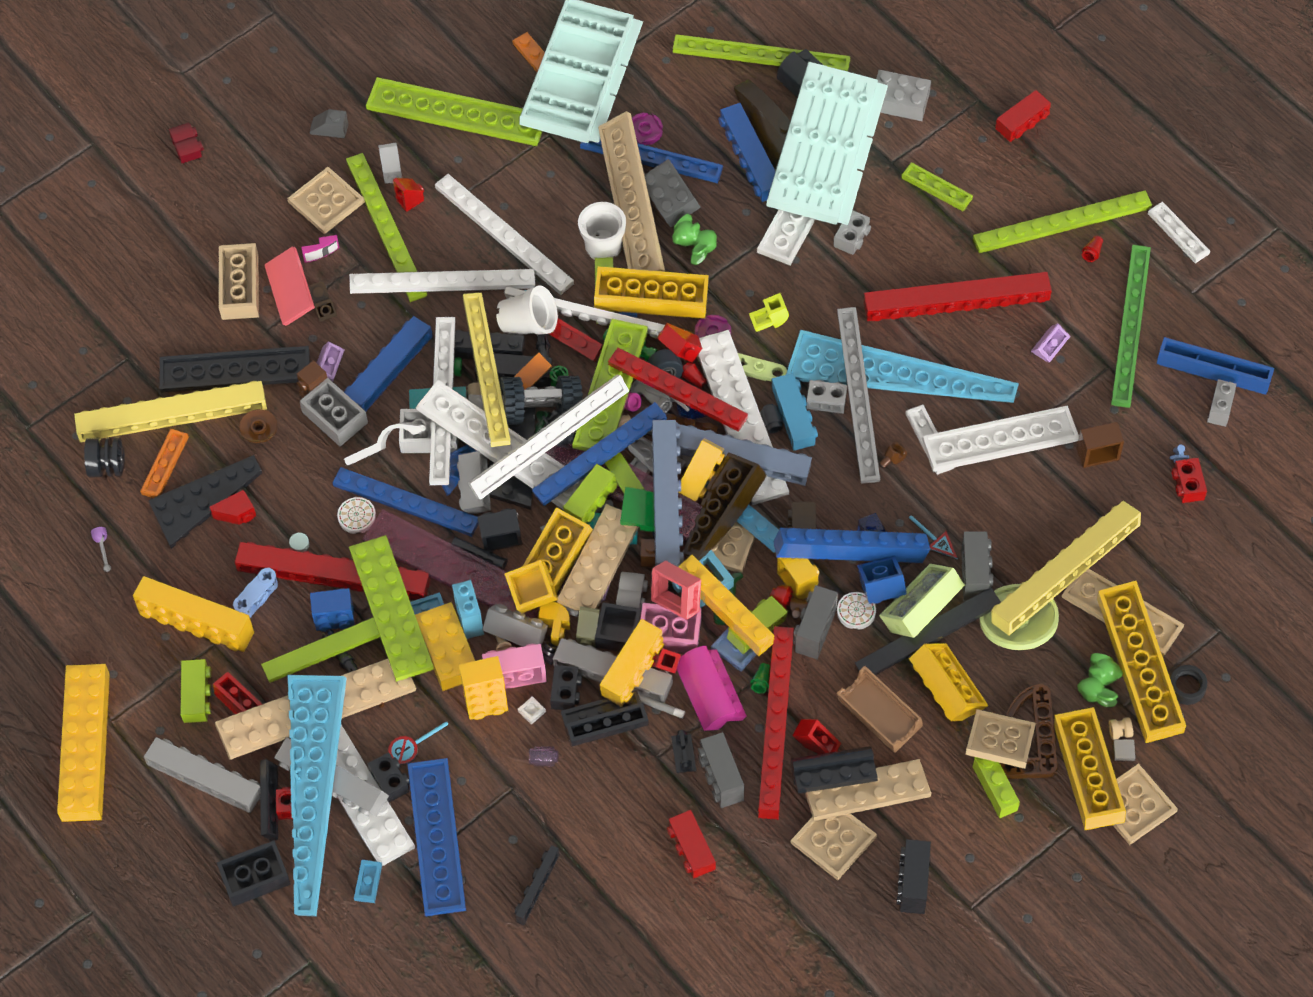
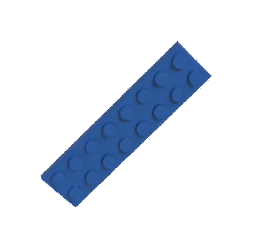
[408,758,466,916]

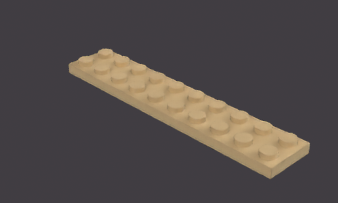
[598,111,665,272]
[215,659,416,760]

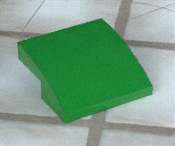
[620,487,654,532]

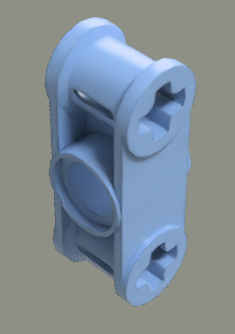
[233,568,278,618]

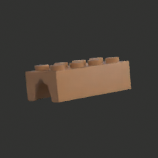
[837,666,923,753]

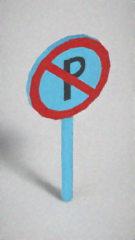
[388,722,448,765]

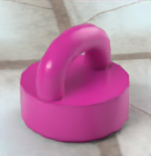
[624,392,641,411]

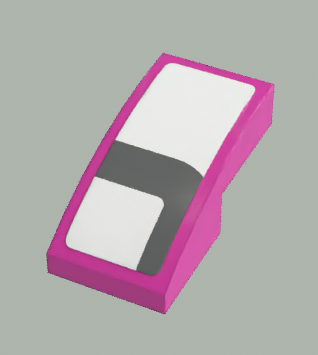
[302,235,339,263]

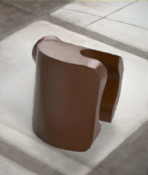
[879,441,907,468]
[790,597,808,618]

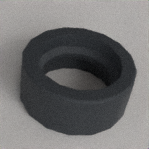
[1170,665,1208,705]

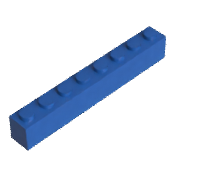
[773,528,930,563]

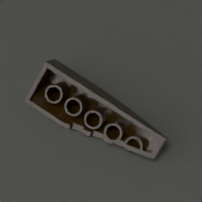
[734,79,791,170]
[683,453,767,561]

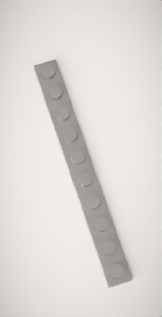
[837,307,880,484]

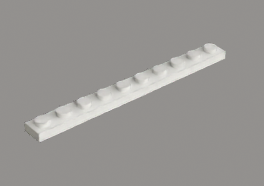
[435,174,574,295]
[349,269,535,294]
[504,286,665,338]
[429,317,455,485]
[468,375,629,500]

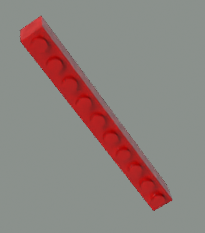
[863,272,1052,321]
[235,542,430,601]
[758,626,794,820]

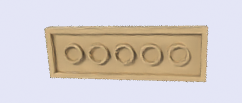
[557,504,639,611]
[1062,569,1184,657]
[805,759,931,821]

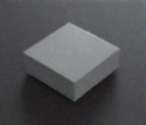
[1113,740,1135,761]

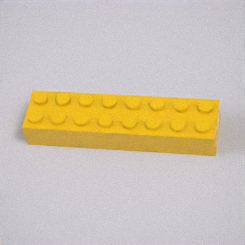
[1097,581,1186,743]
[57,664,110,822]

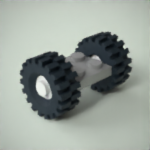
[499,375,583,425]

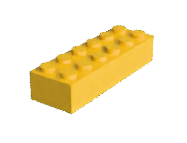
[594,266,709,319]
[133,576,254,652]
[1054,707,1126,830]

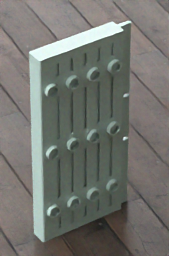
[520,0,643,143]
[766,62,888,225]

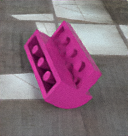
[677,646,747,731]

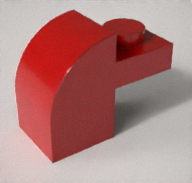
[652,648,681,674]

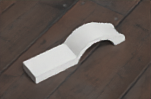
[344,422,427,465]

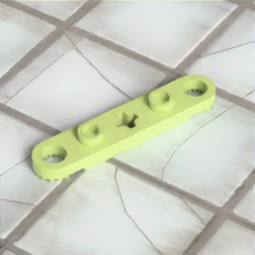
[697,353,787,382]

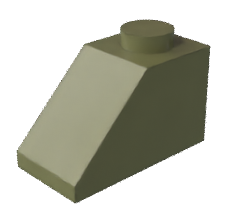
[576,606,600,648]

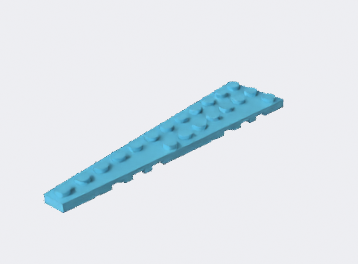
[786,330,1019,403]
[288,675,347,916]

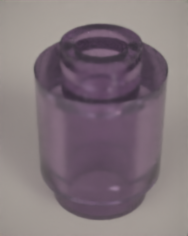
[529,746,559,766]

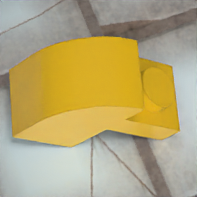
[538,602,570,646]

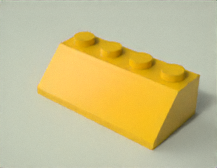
[909,643,989,721]

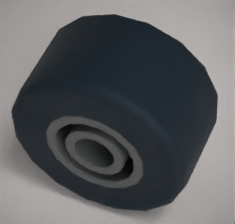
[648,349,683,378]

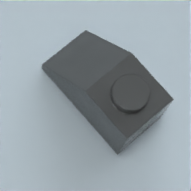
[310,109,348,138]

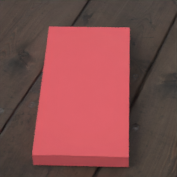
[264,246,315,326]

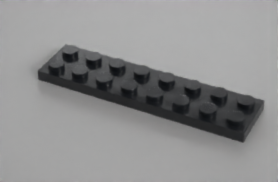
[160,346,310,393]

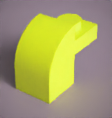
[749,293,789,332]

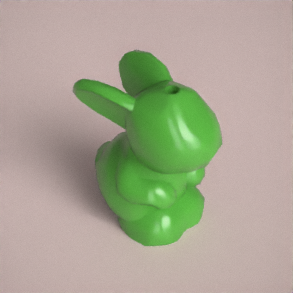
[672,214,717,265]
[1077,653,1123,707]

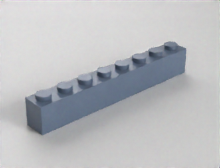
[652,420,683,567]
[676,422,812,486]

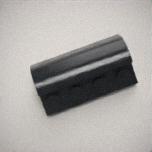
[777,49,823,98]
[561,690,649,747]
[790,746,878,794]

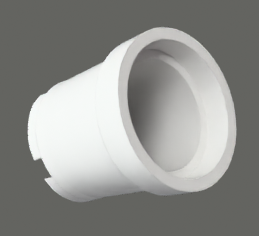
[578,202,626,260]
[496,286,558,335]

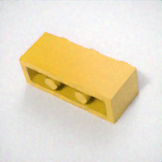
[679,438,725,501]

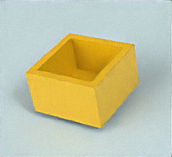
[777,558,820,600]
[505,560,558,613]

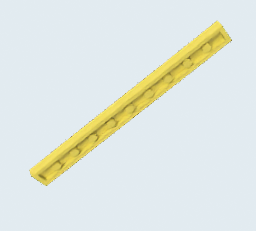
[463,293,510,447]

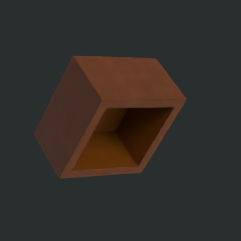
[1076,422,1124,468]

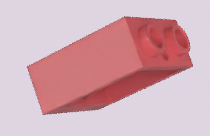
[651,560,701,620]

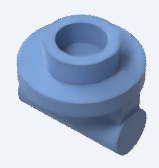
[1170,445,1189,463]

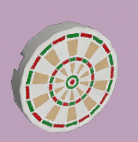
[337,497,376,534]
[837,592,876,629]

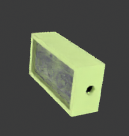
[879,564,965,638]

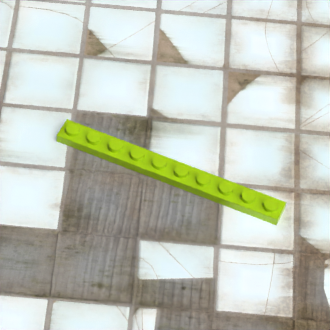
[673,35,850,72]
[346,153,427,302]
[973,190,1152,253]

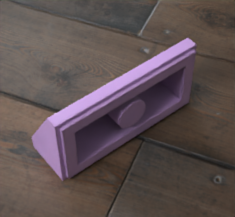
[1031,323,1070,363]
[317,341,344,381]

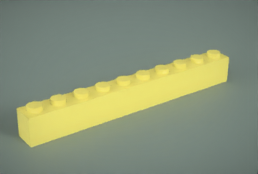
[74,381,267,442]
[991,501,1141,635]

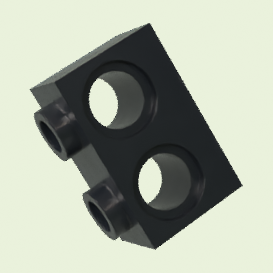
[550,665,582,710]
[367,752,410,803]

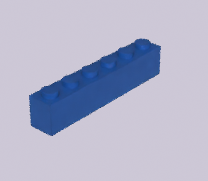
[718,103,775,202]
[344,316,433,412]
[1156,337,1274,395]

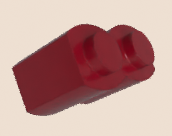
[169,122,204,163]

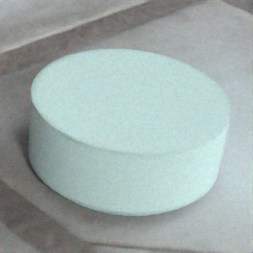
[289,533,309,552]

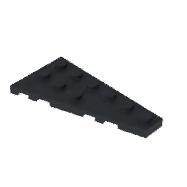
[488,407,536,510]
[148,455,262,549]

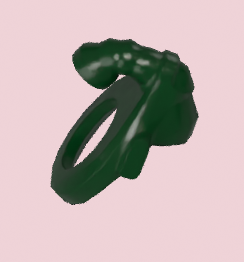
[534,410,551,434]

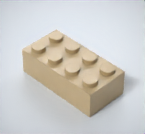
[219,243,259,320]

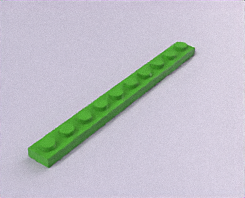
[1111,245,1151,408]

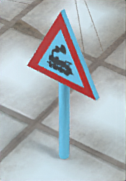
[909,516,958,559]

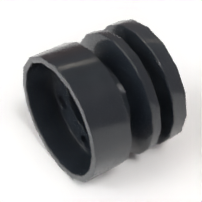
[84,437,125,478]

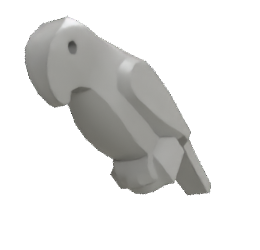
[630,380,690,413]

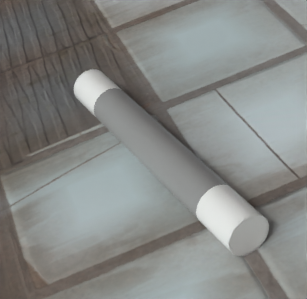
[638,693,685,719]

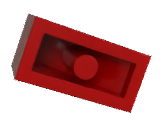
[393,178,424,212]
[657,323,703,363]
[209,490,256,525]
[792,719,841,754]

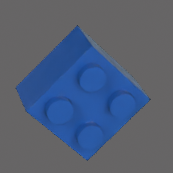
[857,556,907,604]
[310,588,355,632]

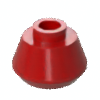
[770,585,793,610]

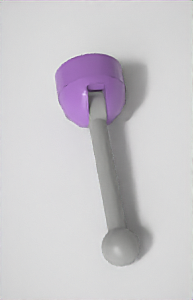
[91,527,111,572]

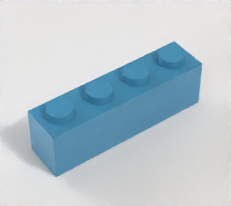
[772,373,818,451]

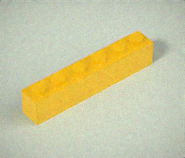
[678,555,774,656]

